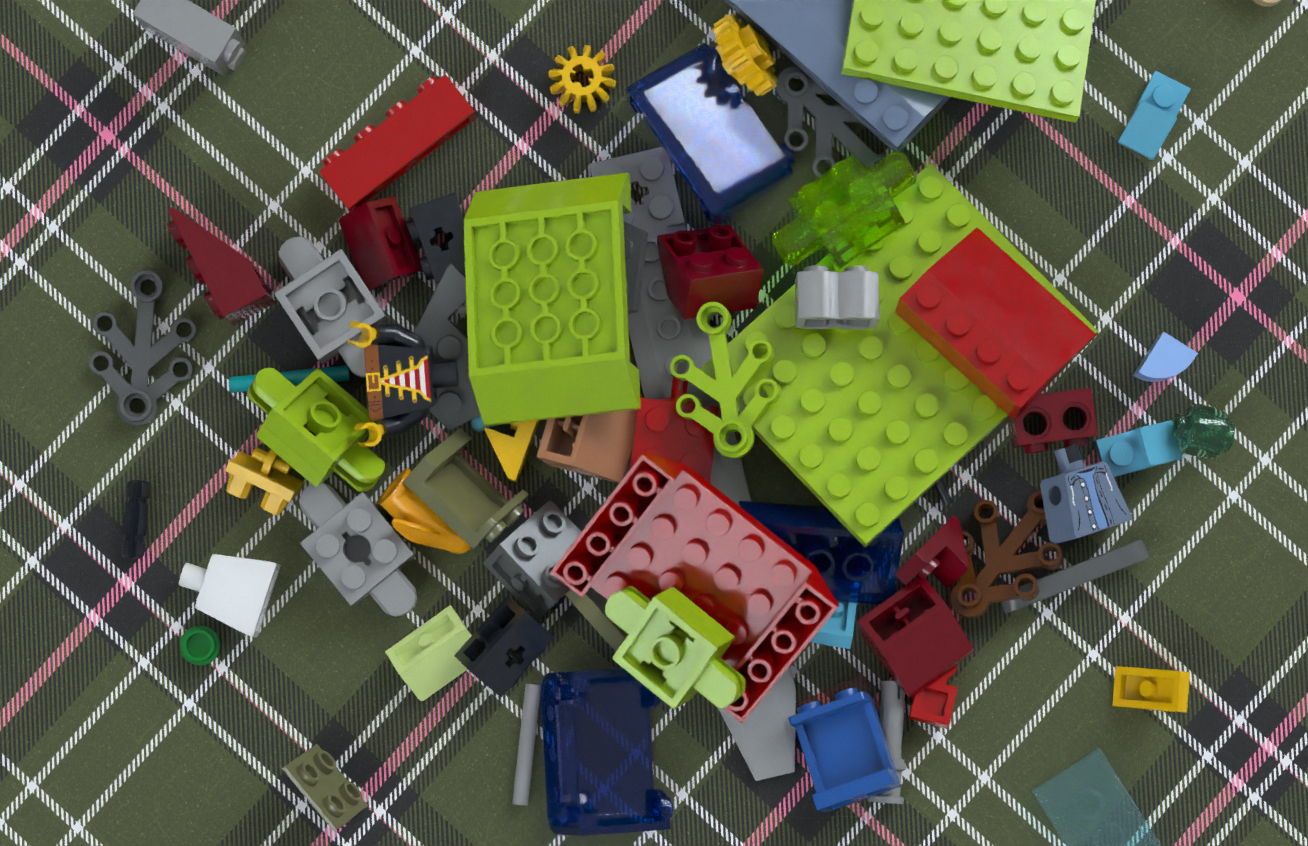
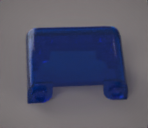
[625,43,795,226]
[541,669,673,836]

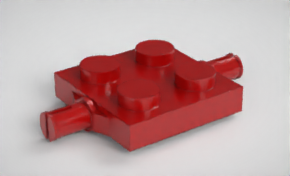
[629,375,719,483]

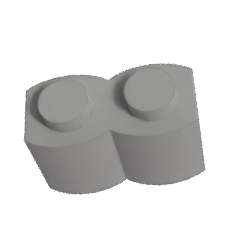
[795,265,880,330]

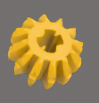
[549,45,616,113]

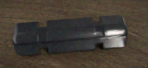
[121,480,150,559]

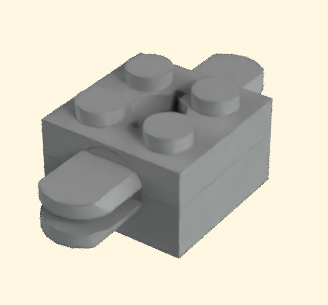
[274,237,389,378]
[299,483,418,617]

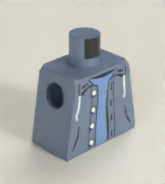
[1040,444,1133,544]

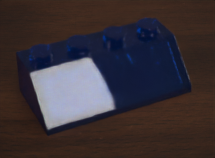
[738,501,904,604]

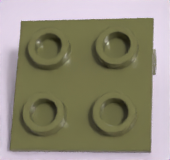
[282,744,368,831]

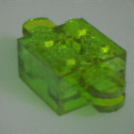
[772,152,917,269]

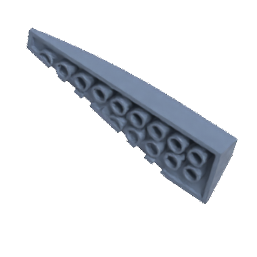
[723,0,951,155]

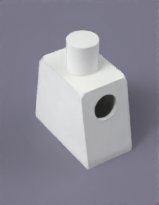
[179,554,281,637]

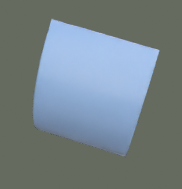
[1133,332,1198,382]

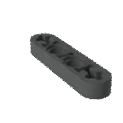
[1001,538,1150,614]

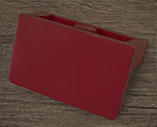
[339,196,423,291]

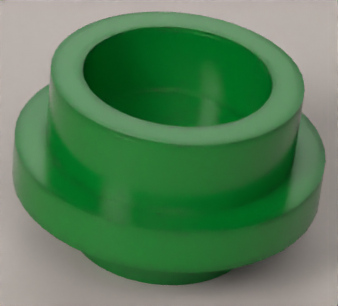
[180,625,221,666]

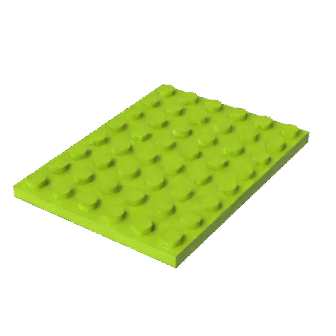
[700,163,1098,547]

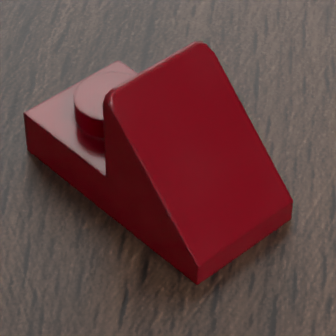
[895,515,969,588]

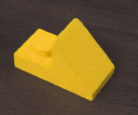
[484,420,540,483]
[1112,666,1190,713]

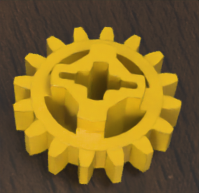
[712,14,778,96]

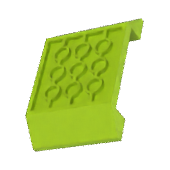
[464,172,641,426]

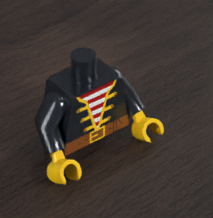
[347,320,459,447]

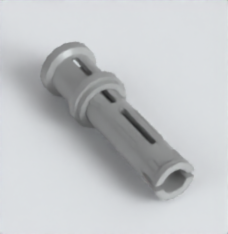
[868,681,906,804]

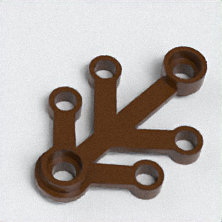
[950,490,1064,619]

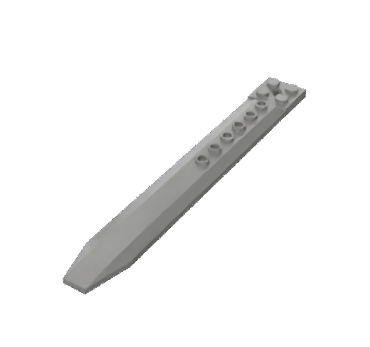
[589,146,796,781]

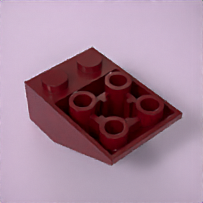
[167,207,276,325]

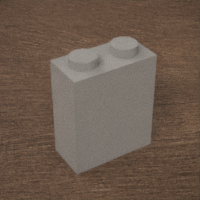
[132,0,246,77]

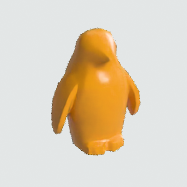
[375,468,472,554]

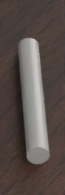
[512,684,541,806]

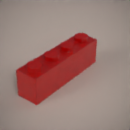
[319,74,477,212]

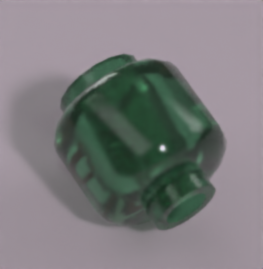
[1172,404,1235,460]

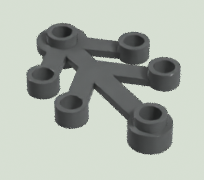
[775,66,896,188]
[89,270,198,426]

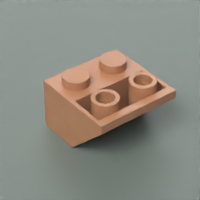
[536,410,636,483]

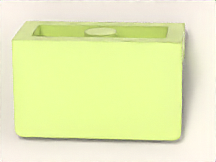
[385,605,472,701]

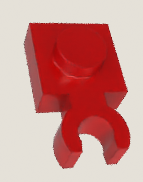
[908,663,958,729]

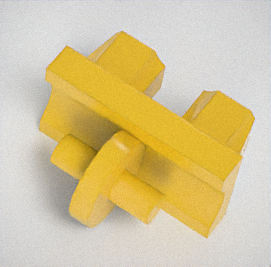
[225,447,304,515]

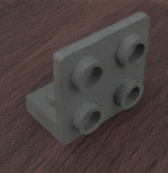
[483,501,581,621]

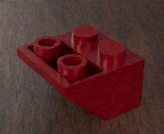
[657,225,763,320]
[857,576,974,698]

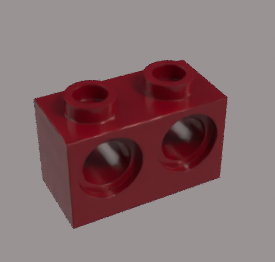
[1009,388,1098,454]

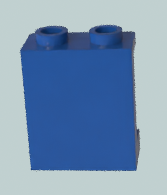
[788,688,901,813]

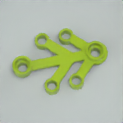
[670,302,781,458]

